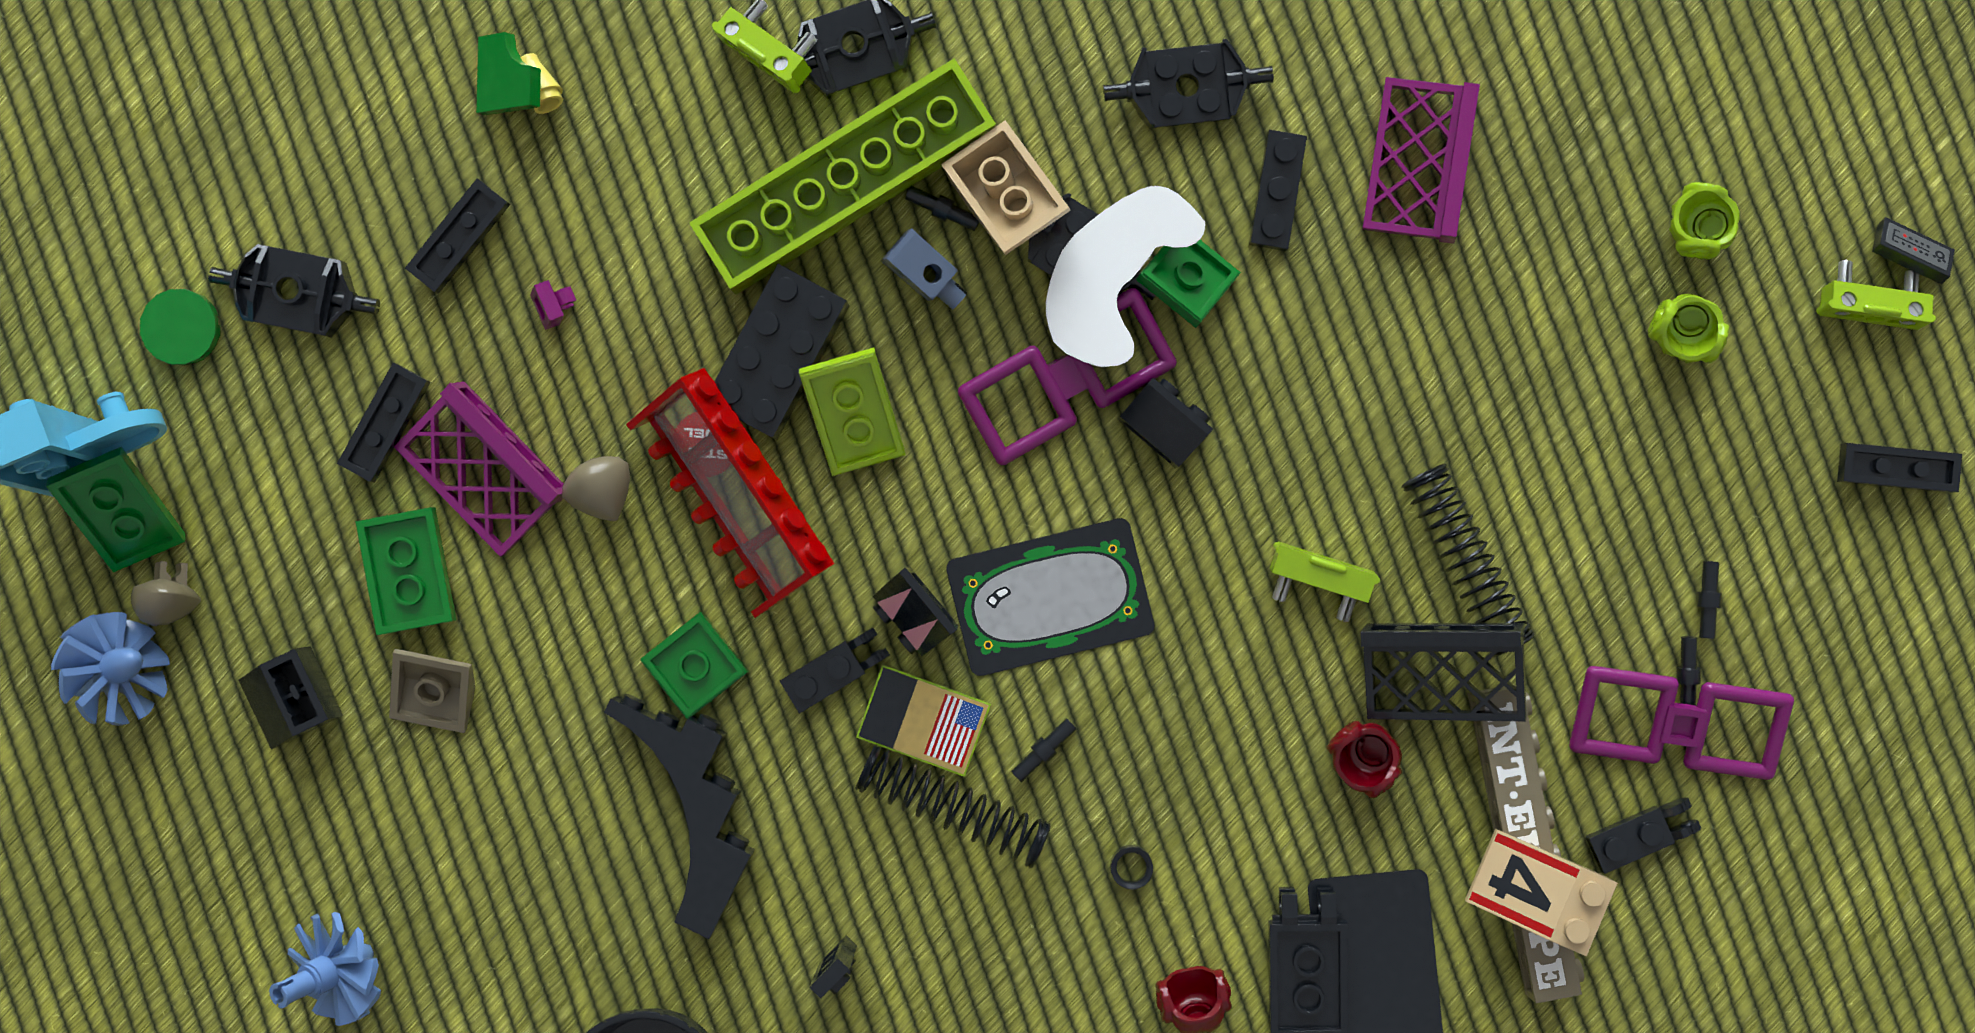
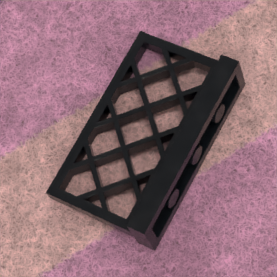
[1360,623,1527,722]

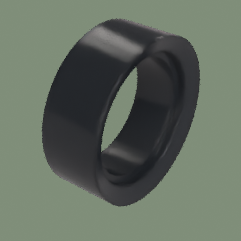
[1110,845,1153,889]

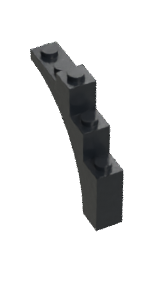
[604,693,755,939]

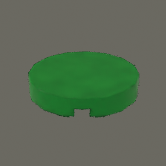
[140,289,220,365]

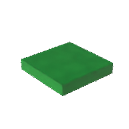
[1136,240,1241,328]
[640,611,749,719]

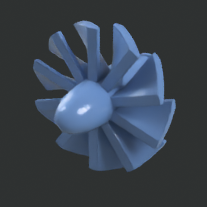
[51,612,170,726]
[269,912,381,1026]

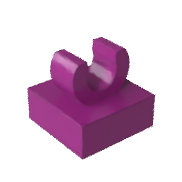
[530,280,576,330]

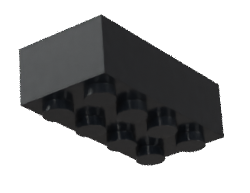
[715,264,850,440]

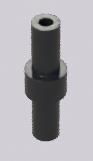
[905,185,979,231]
[1697,561,1722,639]
[1676,636,1701,705]
[1011,718,1077,783]

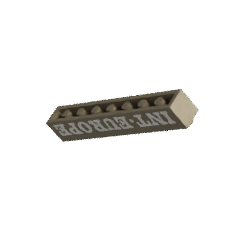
[1467,685,1584,1003]

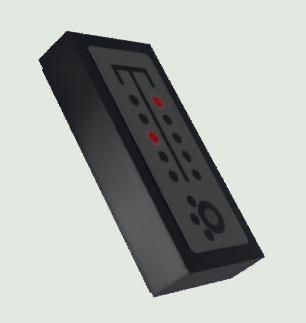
[1872,217,1955,284]

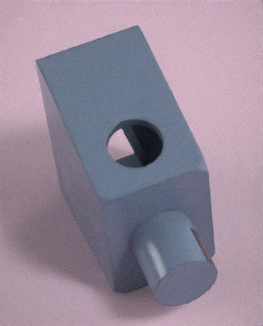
[881,228,968,310]

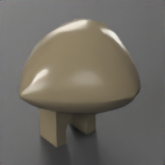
[562,456,630,522]
[131,561,201,626]

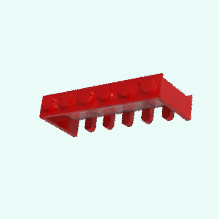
[626,368,835,618]

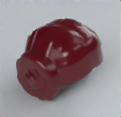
[1326,721,1402,798]
[1155,966,1232,1033]

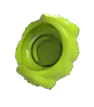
[1669,182,1740,260]
[1648,294,1730,364]

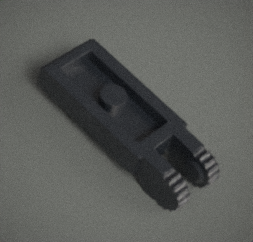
[780,627,890,714]
[1586,797,1702,874]

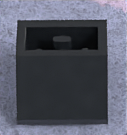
[1118,378,1213,468]
[238,646,343,750]

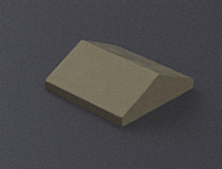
[389,649,475,733]

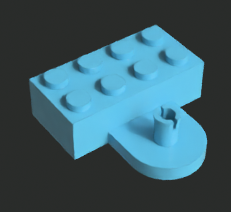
[0,392,167,497]

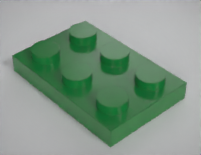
[46,447,186,573]
[355,507,456,635]

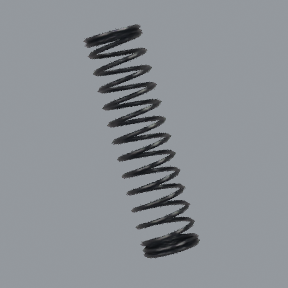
[1401,464,1535,657]
[855,744,1051,869]

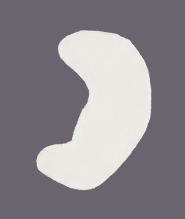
[1046,186,1205,367]

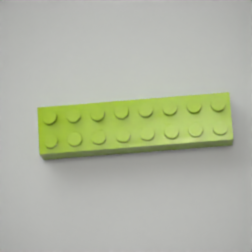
[689,58,996,295]

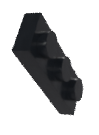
[1249,129,1307,251]
[405,178,511,294]
[337,362,431,483]
[1837,443,1962,493]
[809,935,857,998]

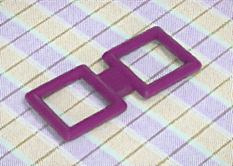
[958,288,1177,465]
[1569,666,1794,780]

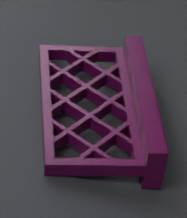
[1362,77,1480,244]
[394,382,563,557]

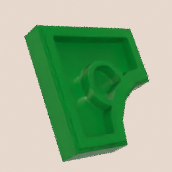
[476,32,541,116]

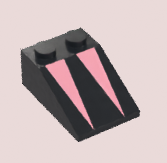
[872,566,959,656]

